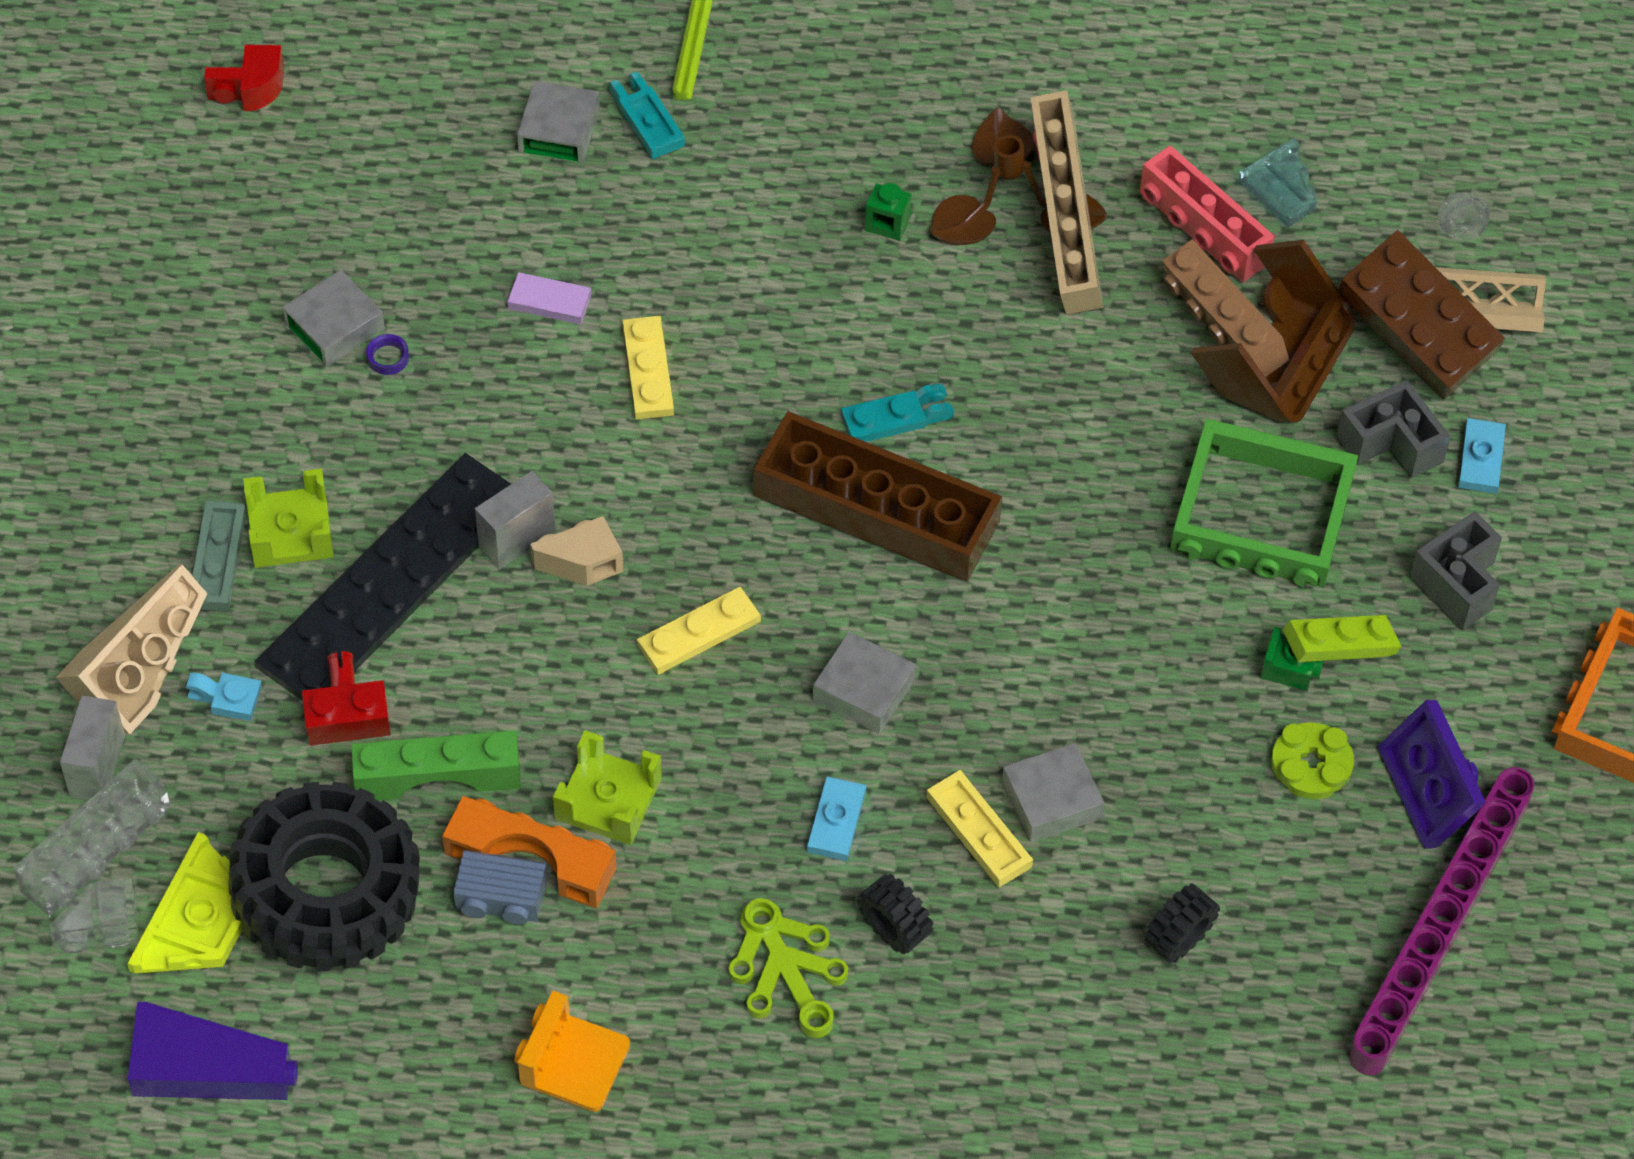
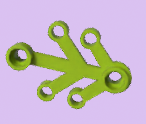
[729,898,848,1038]

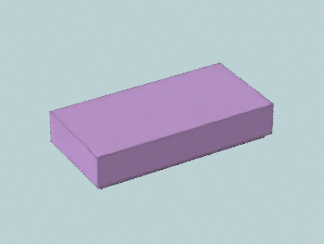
[507,272,592,324]

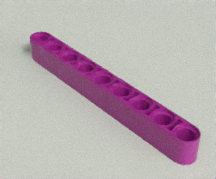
[1349,767,1535,1075]

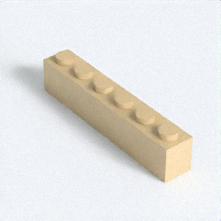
[1030,90,1104,315]

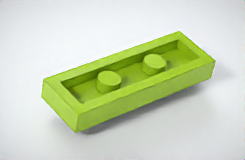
[1282,615,1402,662]

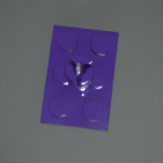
[1377,700,1486,849]

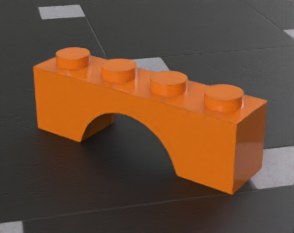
[442,796,617,909]

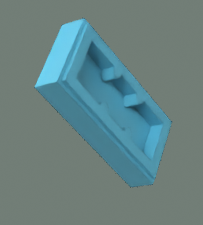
[1458,418,1506,494]
[807,777,867,861]

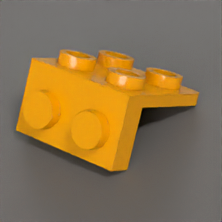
[514,990,630,1112]

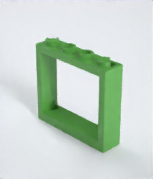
[1170,418,1359,588]

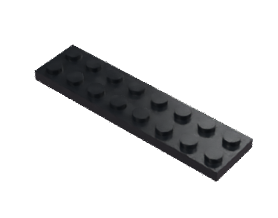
[254,453,511,701]

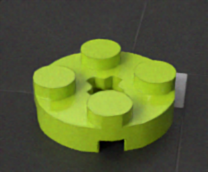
[1271,722,1354,799]

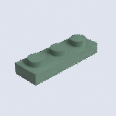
[192,501,247,611]

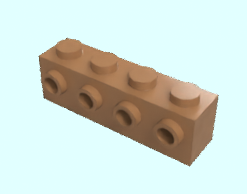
[1162,239,1289,377]

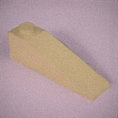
[56,564,207,735]

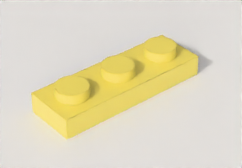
[623,316,674,419]
[637,587,761,675]
[926,770,1033,888]

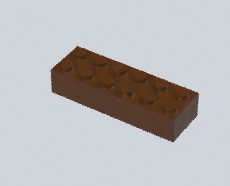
[753,411,1002,582]

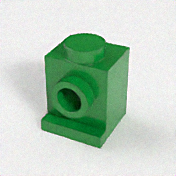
[865,183,913,241]
[1261,627,1324,691]

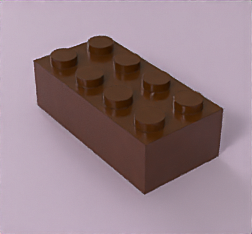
[1338,229,1505,400]

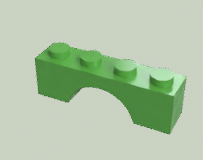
[352,730,521,800]

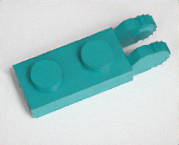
[608,71,685,160]
[841,383,955,442]

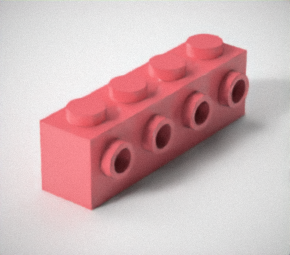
[1140,145,1275,283]

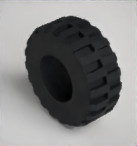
[229,782,420,971]

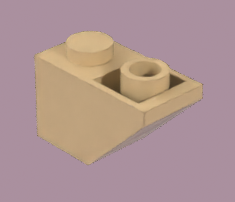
[530,516,623,586]

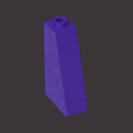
[128,1002,298,1100]

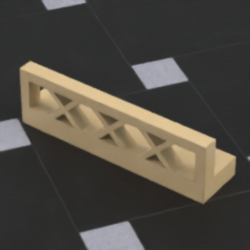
[1436,267,1546,332]

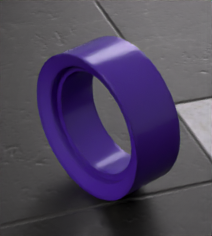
[366,334,409,375]

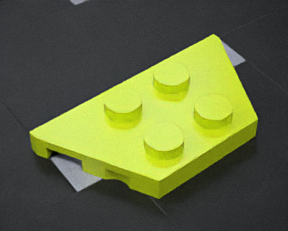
[127,832,242,974]

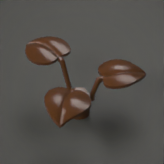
[930,107,1107,245]

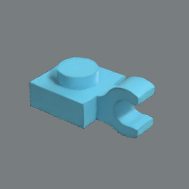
[186,673,262,721]

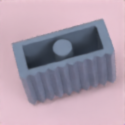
[454,850,548,925]

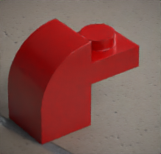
[204,45,285,112]

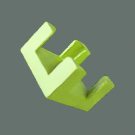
[243,468,334,568]
[553,730,662,845]

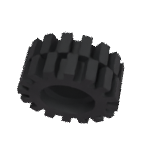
[857,874,934,955]
[1144,883,1220,964]

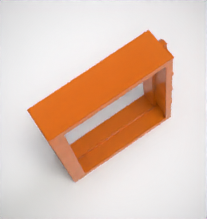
[1551,607,1634,783]

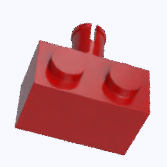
[302,651,391,746]

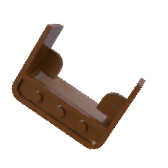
[1191,240,1355,423]

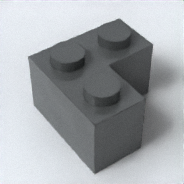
[1336,380,1451,478]
[1410,511,1502,630]

